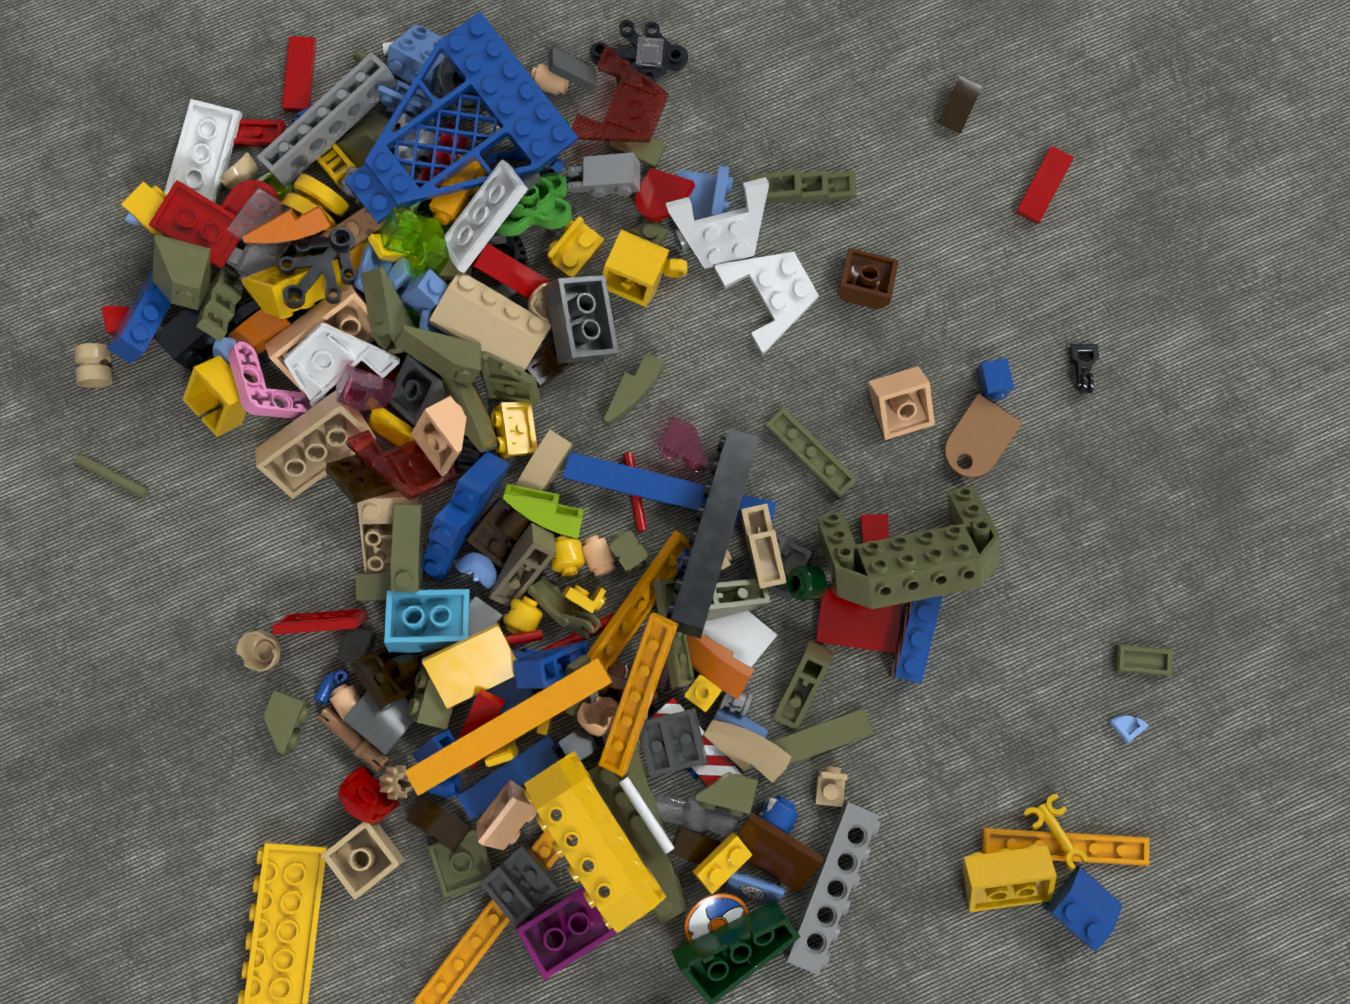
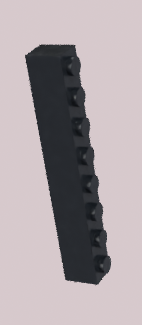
[666,428,759,639]

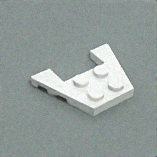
[666,177,769,269]
[714,252,819,355]
[284,322,400,407]

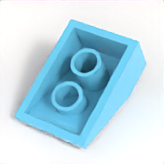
[384,589,470,653]

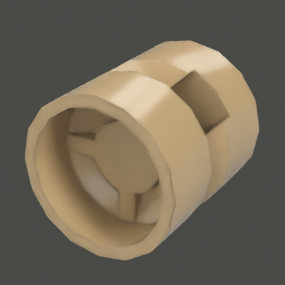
[74,343,113,388]

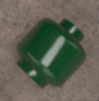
[786,565,827,601]

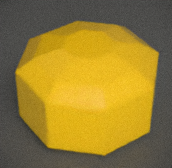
[663,258,687,278]

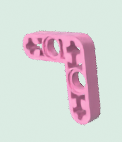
[228,342,312,419]

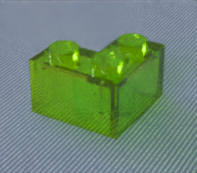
[380,208,450,276]

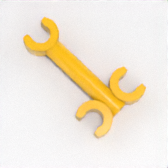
[1023,794,1088,871]

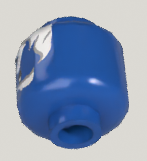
[758,795,798,835]

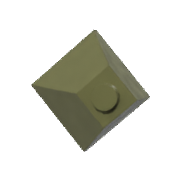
[337,111,397,168]
[153,234,211,310]

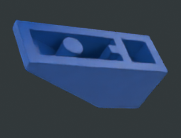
[513,640,588,689]

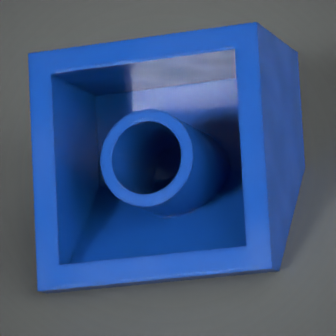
[1044,866,1123,952]

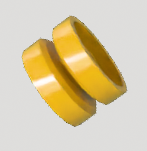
[280,173,350,232]

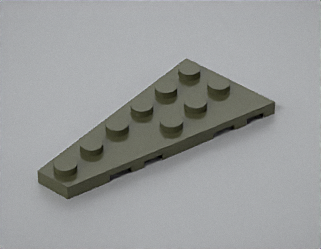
[588,741,687,924]

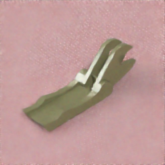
[528,575,601,639]

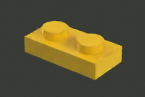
[692,832,752,894]

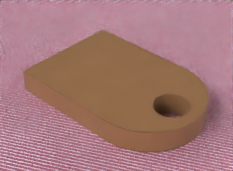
[944,394,1022,479]

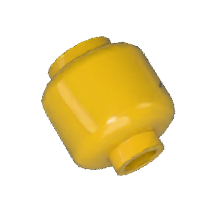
[550,535,585,577]
[503,596,543,634]

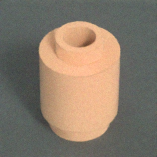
[531,63,569,95]
[581,535,615,577]
[330,684,362,726]

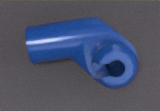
[314,670,349,705]

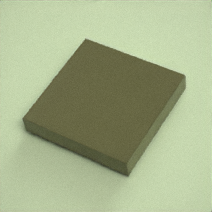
[427,828,494,899]

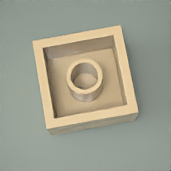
[321,822,406,900]

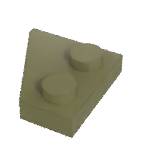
[481,351,540,405]

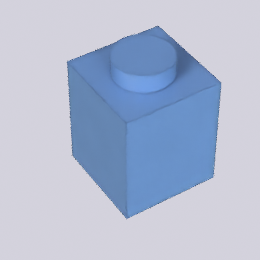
[401,269,448,315]

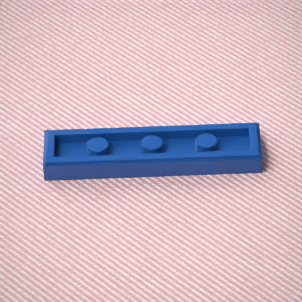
[457,734,559,819]

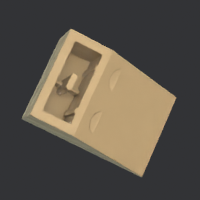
[357,487,418,574]

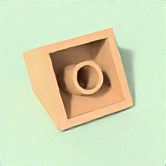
[868,366,935,440]
[411,396,467,476]
[476,779,537,850]

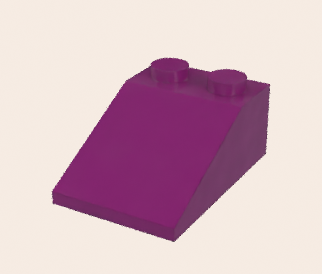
[514,886,617,980]

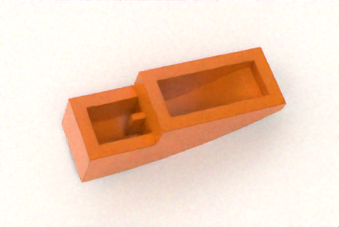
[242,204,332,243]
[227,309,292,365]
[687,634,755,699]

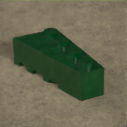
[671,901,801,1004]

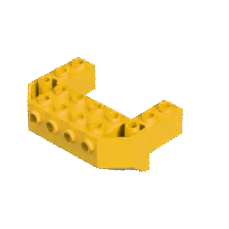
[524,751,666,933]

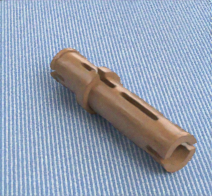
[317,706,390,773]

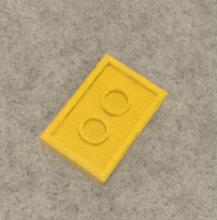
[422,623,517,709]

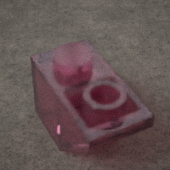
[336,364,397,411]
[658,416,708,472]

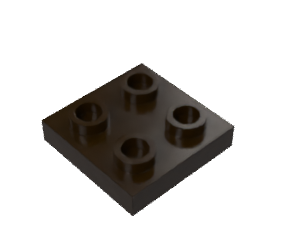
[326,450,401,504]
[465,497,531,569]
[351,646,420,711]

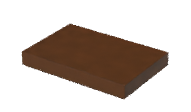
[736,813,824,893]

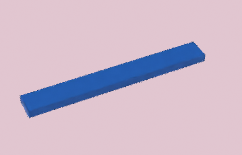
[563,452,776,522]

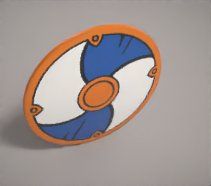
[684,893,749,942]

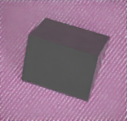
[386,354,447,426]

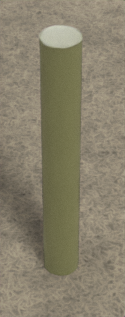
[74,454,149,499]

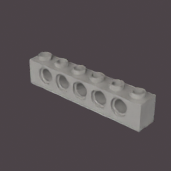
[257,52,398,188]
[785,801,881,975]

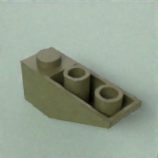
[361,267,416,354]

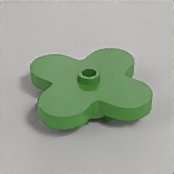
[496,173,572,236]

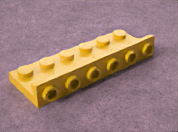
[238,841,327,1004]

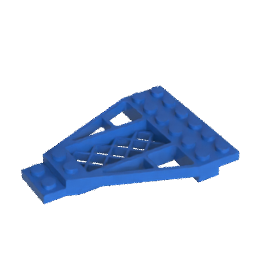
[344,12,578,224]

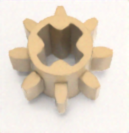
[379,765,413,800]

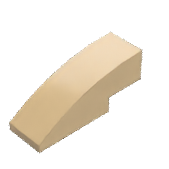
[516,430,574,491]
[738,504,787,589]
[703,720,791,783]

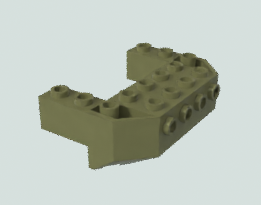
[817,486,1000,609]

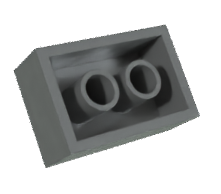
[544,275,619,364]

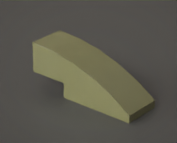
[603,353,665,427]

